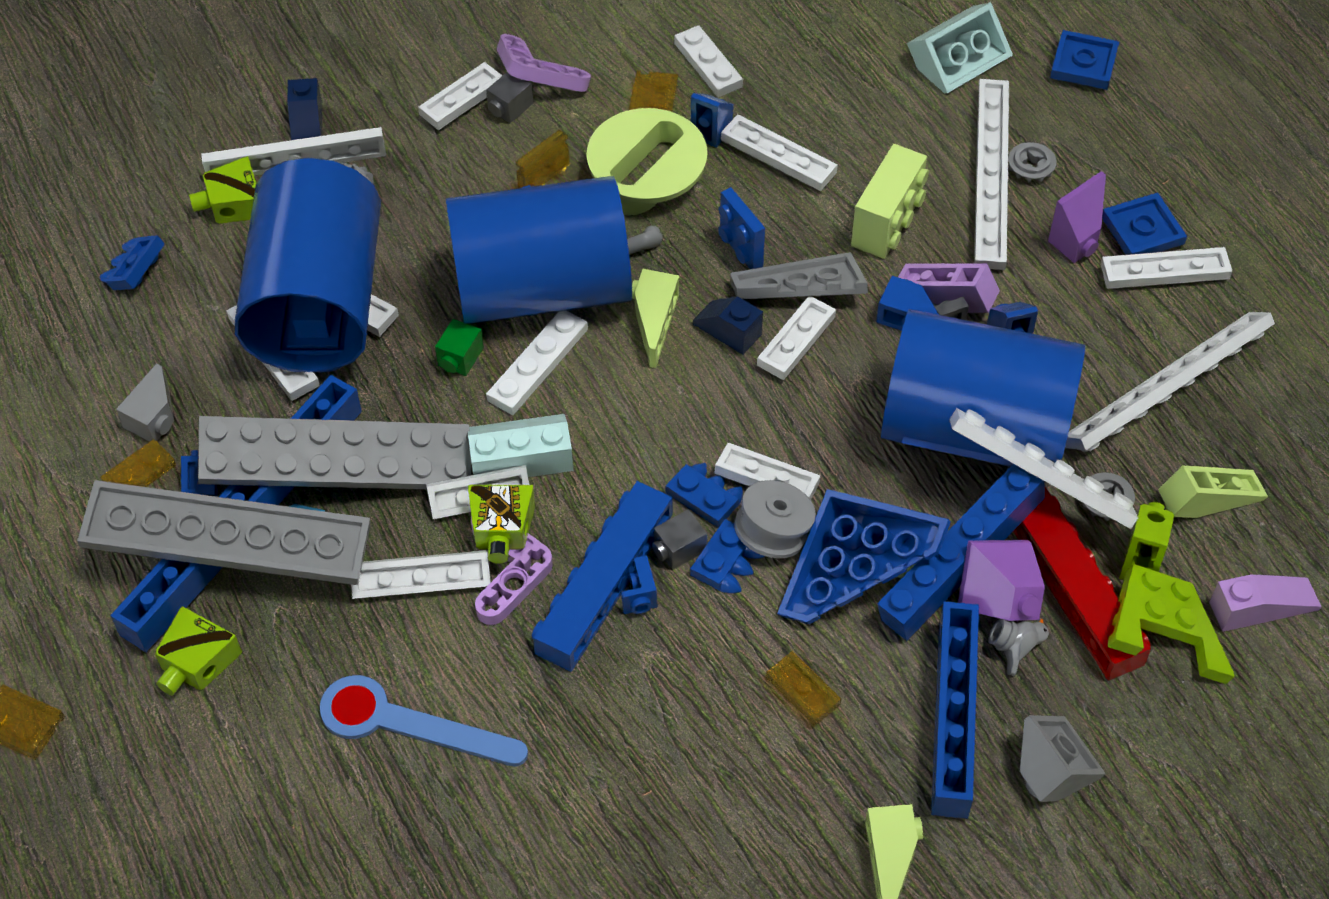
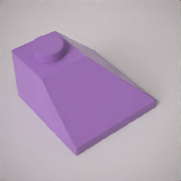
[1048,171,1106,263]
[958,540,1045,621]

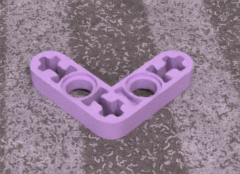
[497,34,591,92]
[471,516,553,625]

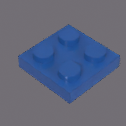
[1050,30,1119,90]
[718,187,765,269]
[1102,192,1187,255]

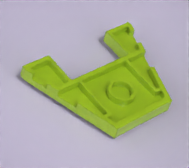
[1108,564,1235,684]

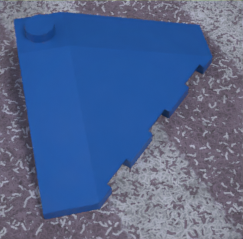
[777,489,951,624]

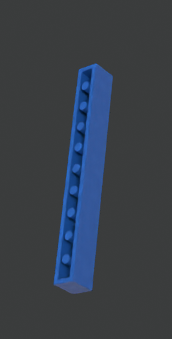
[110,375,362,652]

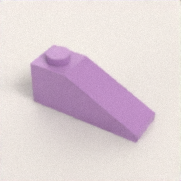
[898,263,1000,313]
[1209,574,1321,632]

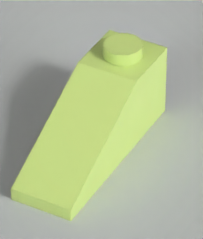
[632,269,679,368]
[1158,465,1268,518]
[865,804,923,899]

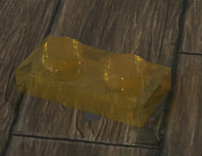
[100,439,176,487]
[766,651,841,726]

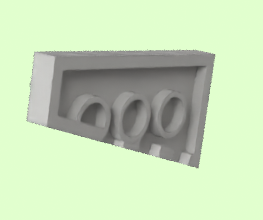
[730,252,868,299]

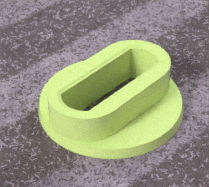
[586,108,707,215]

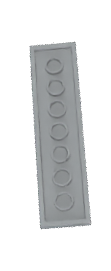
[198,416,472,489]
[77,480,371,585]

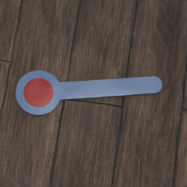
[320,675,528,767]

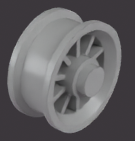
[734,480,816,558]

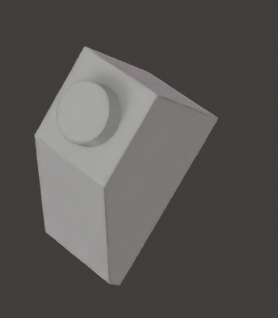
[116,363,174,444]

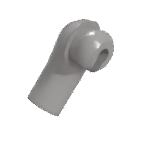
[627,225,663,255]

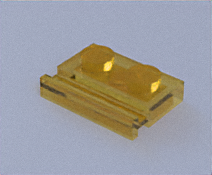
[629,71,678,112]
[515,129,570,189]
[0,684,65,760]

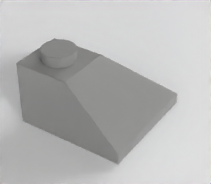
[1020,715,1106,802]

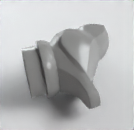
[989,618,1049,677]

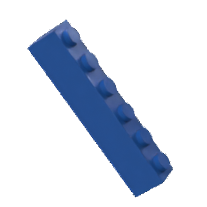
[877,464,1045,641]
[532,481,673,672]
[931,601,979,819]

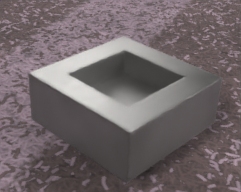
[934,297,969,320]

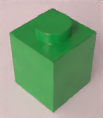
[435,319,484,376]

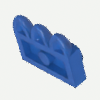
[100,235,165,290]
[665,463,743,528]
[690,519,765,593]

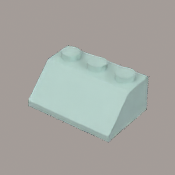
[907,2,1013,94]
[468,414,574,477]

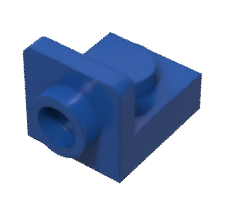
[181,450,217,496]
[621,555,658,614]

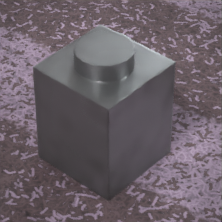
[486,72,533,123]
[652,509,707,570]

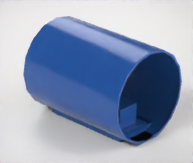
[235,158,381,372]
[446,176,632,324]
[881,309,1086,466]

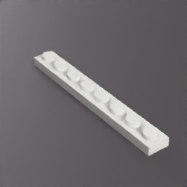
[974,79,1009,270]
[1065,312,1275,452]

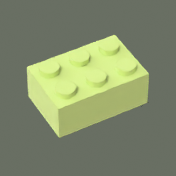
[851,143,929,259]

